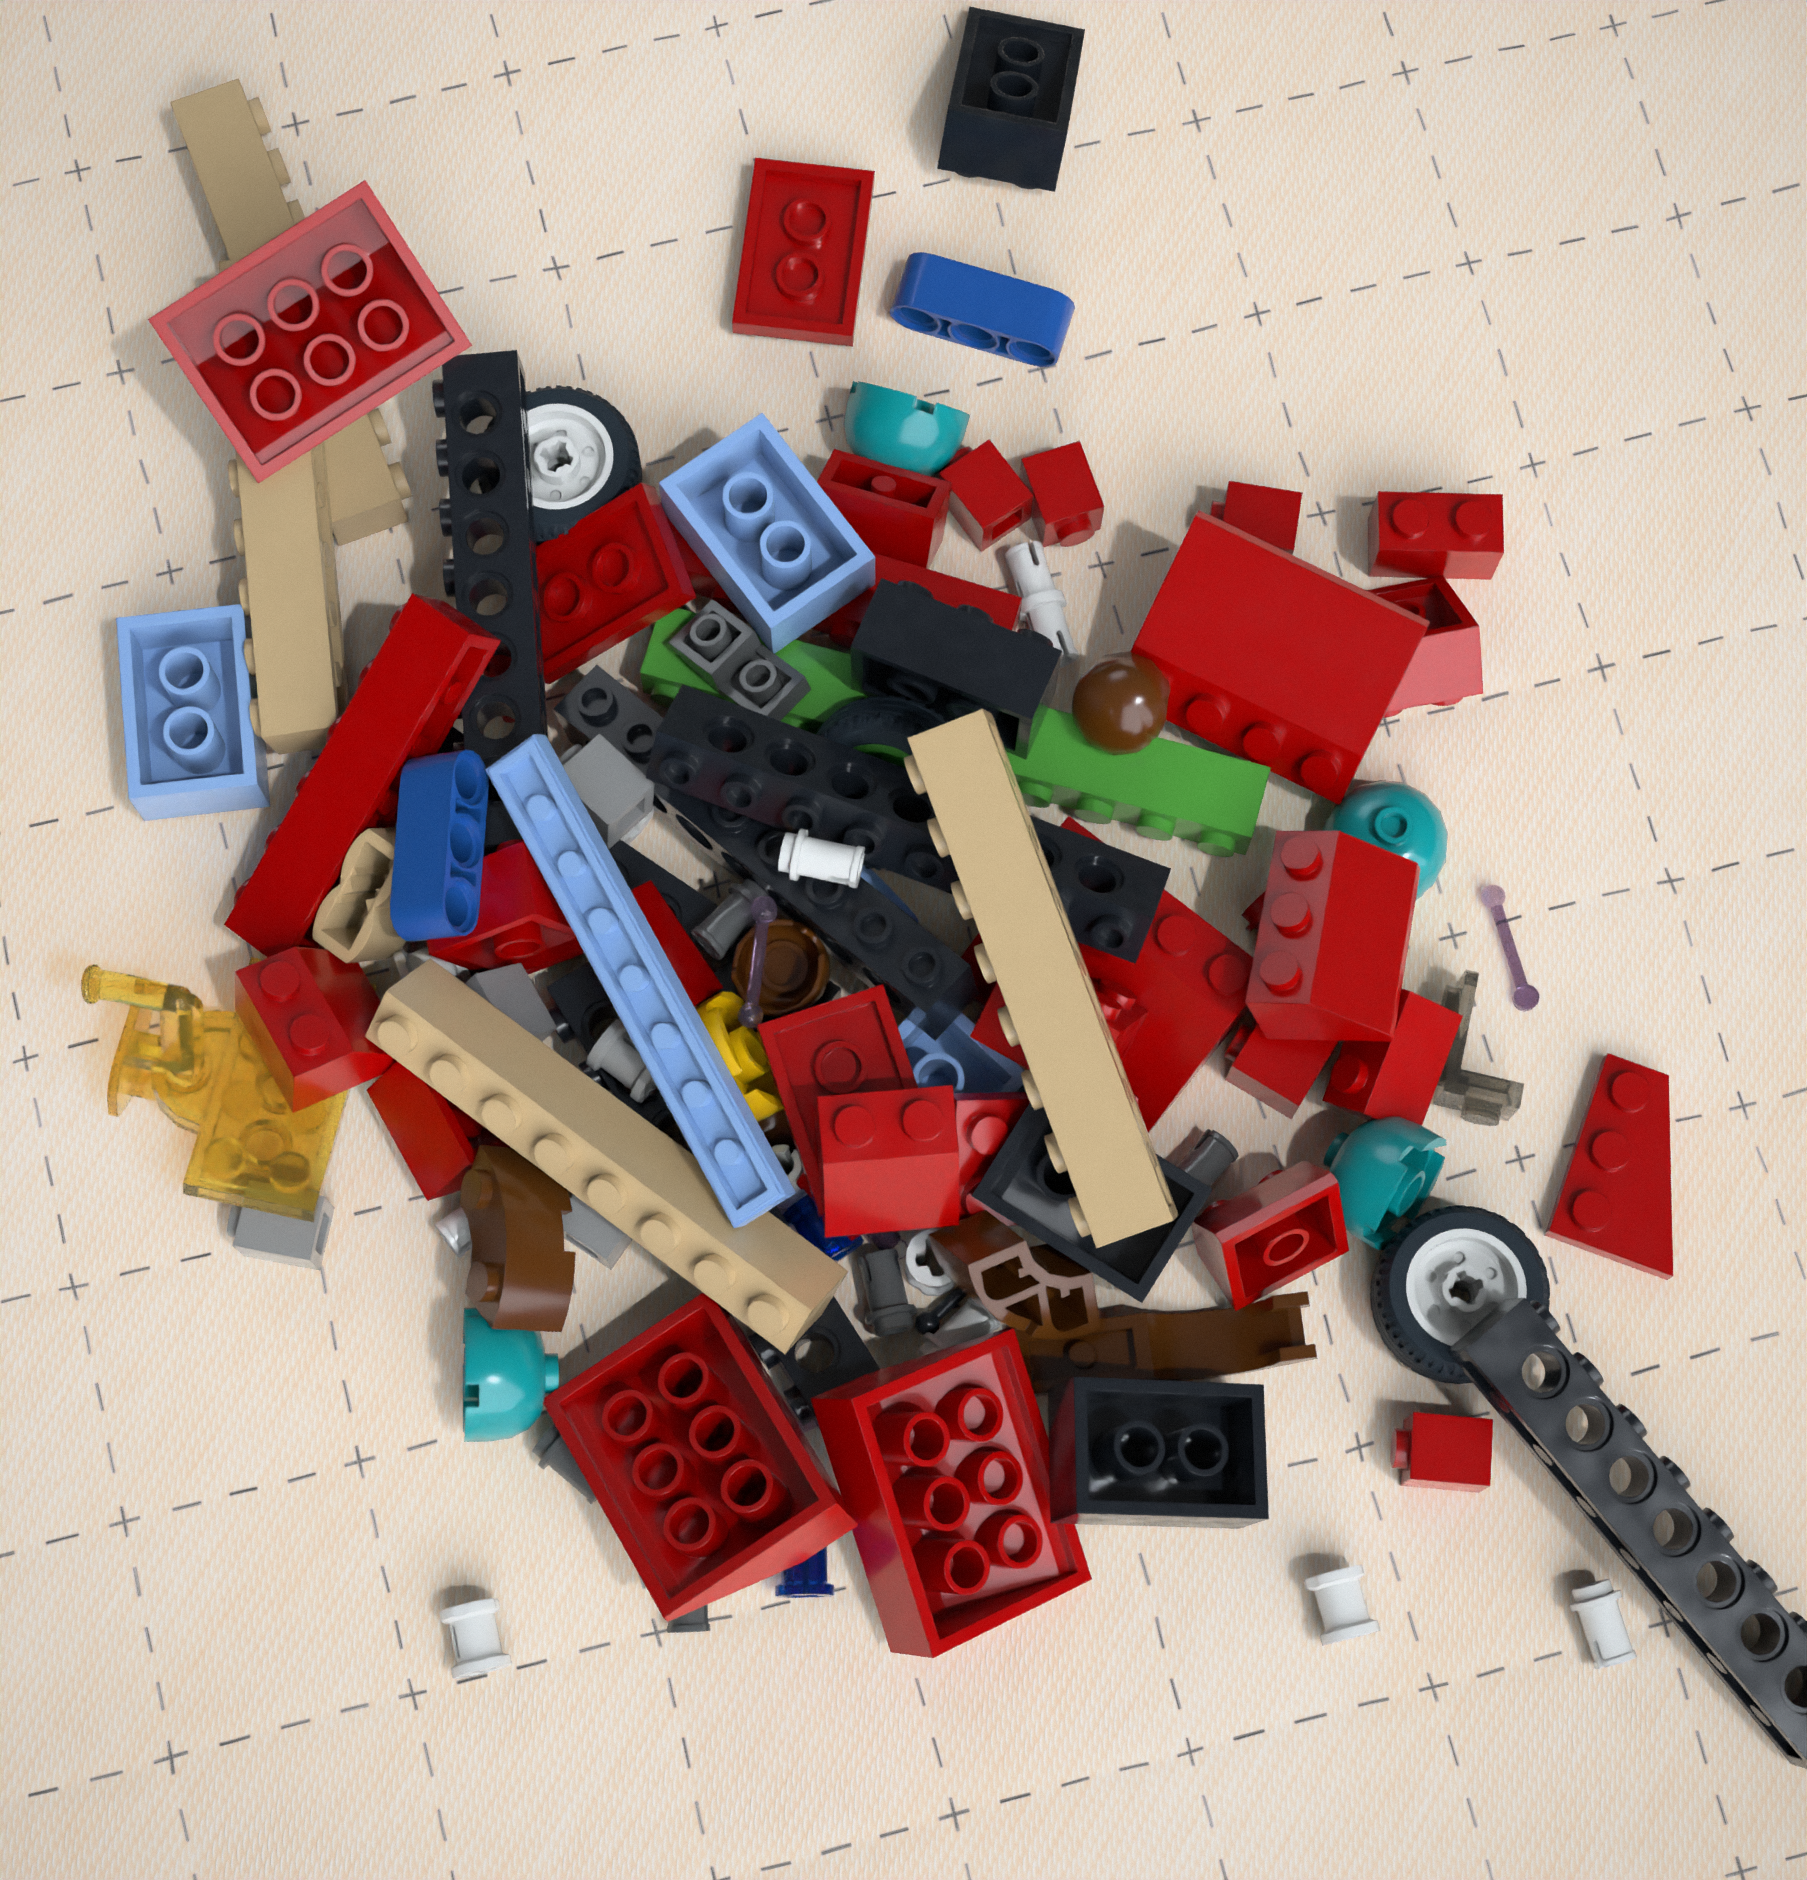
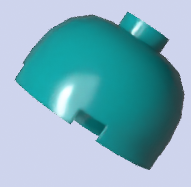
[843,381,970,476]
[1322,780,1448,900]
[1323,1116,1447,1250]
[463,1308,559,1442]

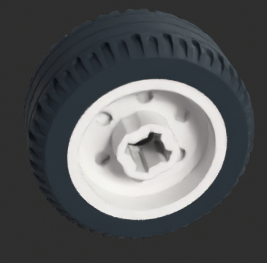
[478,385,643,547]
[1370,1205,1550,1384]

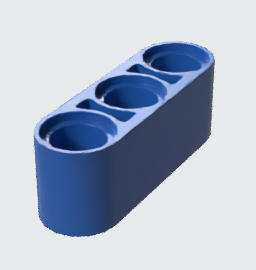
[889,252,1075,367]
[390,750,489,941]

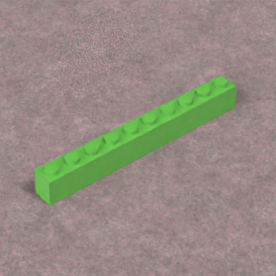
[640,608,1271,857]

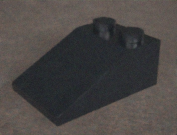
[937,6,1085,192]
[972,1103,1213,1303]

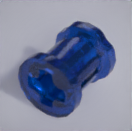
[782,1195,864,1262]
[775,1546,834,1598]

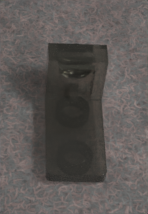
[1433,970,1524,1126]

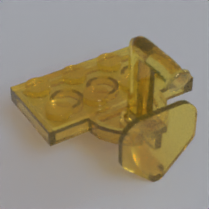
[81,957,377,1223]

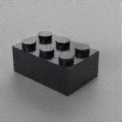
[851,578,1062,760]
[1048,1377,1269,1529]

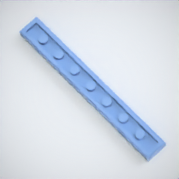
[485,734,796,1228]

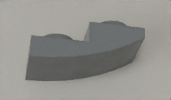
[668,599,811,721]

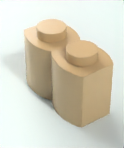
[313,827,406,963]

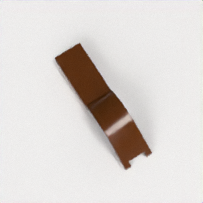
[1015,1291,1318,1397]

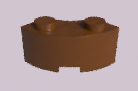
[459,1145,576,1332]
[928,1210,1101,1340]

